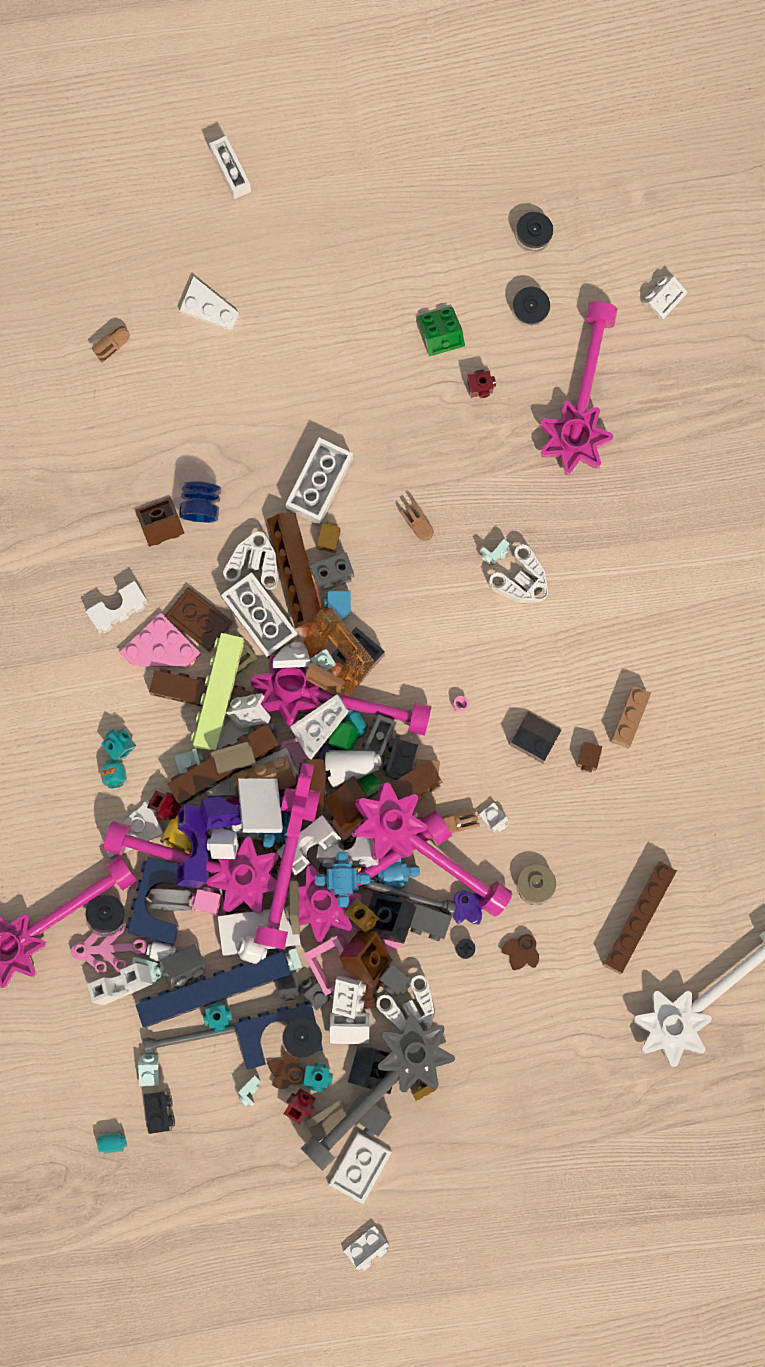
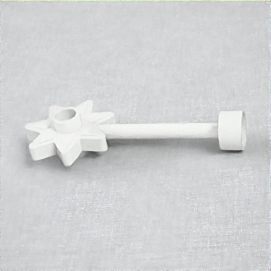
[633,931,765,1067]

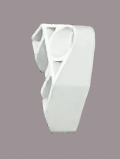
[223,532,278,590]
[489,544,548,603]
[376,975,434,1031]

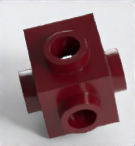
[467,369,496,398]
[147,790,181,821]
[283,1088,316,1125]

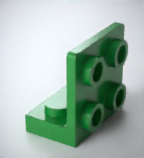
[417,307,465,357]

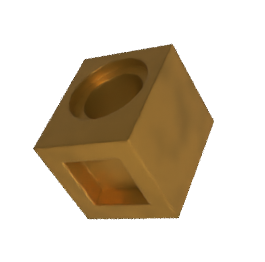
[317,522,341,553]
[344,898,379,933]

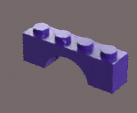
[200,793,283,830]
[177,804,209,888]

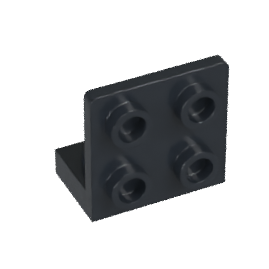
[383,734,418,780]
[144,1091,175,1134]

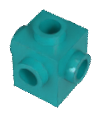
[101,728,137,761]
[203,1002,232,1032]
[304,1063,333,1092]

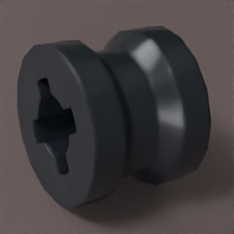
[456,939,476,959]

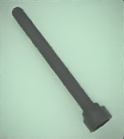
[366,881,456,916]
[143,1025,237,1054]

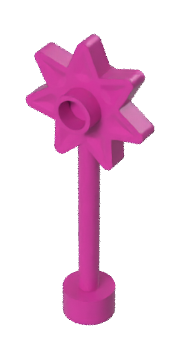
[540,301,618,476]
[251,656,432,736]
[253,763,321,949]
[351,783,512,917]
[288,810,452,942]
[104,820,280,914]
[0,855,137,988]

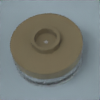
[516,864,556,905]

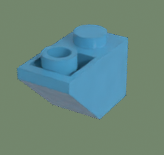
[324,591,351,632]

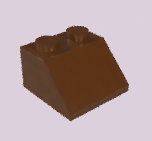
[135,497,185,547]
[339,931,393,987]

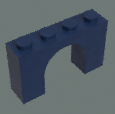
[126,857,190,945]
[235,1001,323,1070]

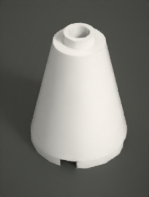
[325,750,381,788]

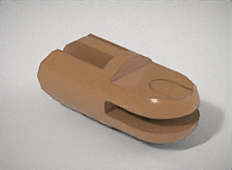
[91,326,130,362]
[399,500,434,541]
[441,808,480,833]

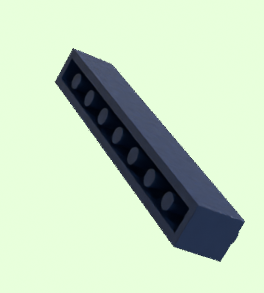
[135,950,292,1028]

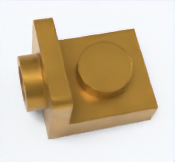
[412,1084,437,1102]

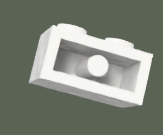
[330,1013,370,1044]

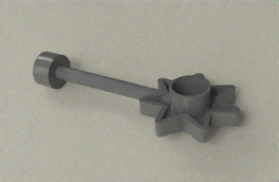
[300,1015,455,1171]

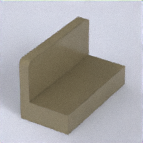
[210,742,257,774]
[305,1101,346,1141]

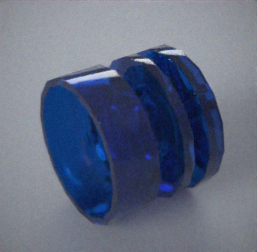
[179,481,221,523]

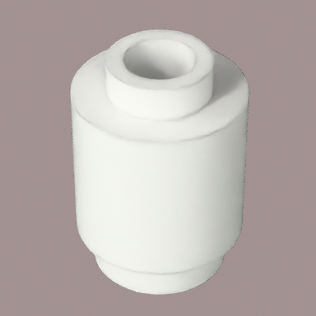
[146,941,176,962]

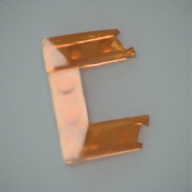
[304,608,375,696]

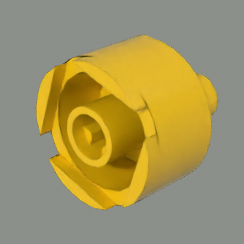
[160,816,192,854]

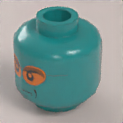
[100,759,127,789]

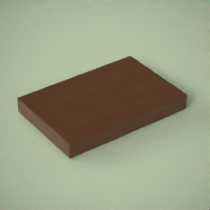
[165,587,233,652]

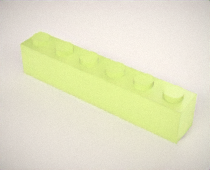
[191,633,245,752]

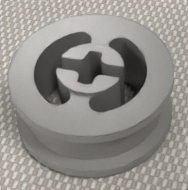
[149,889,193,911]

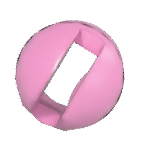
[453,696,469,712]

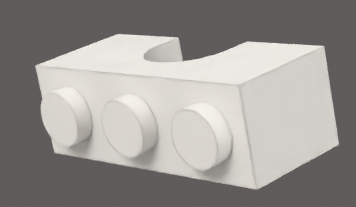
[86,581,148,633]
[207,805,242,859]
[276,815,341,875]
[317,838,379,868]
[87,963,153,1005]

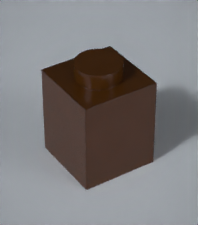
[577,742,603,773]

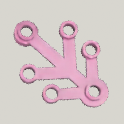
[71,924,148,974]

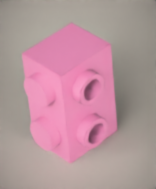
[191,887,223,916]

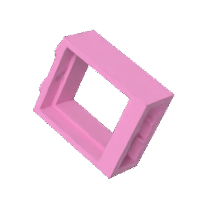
[304,934,358,996]

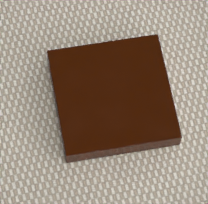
[324,776,369,830]

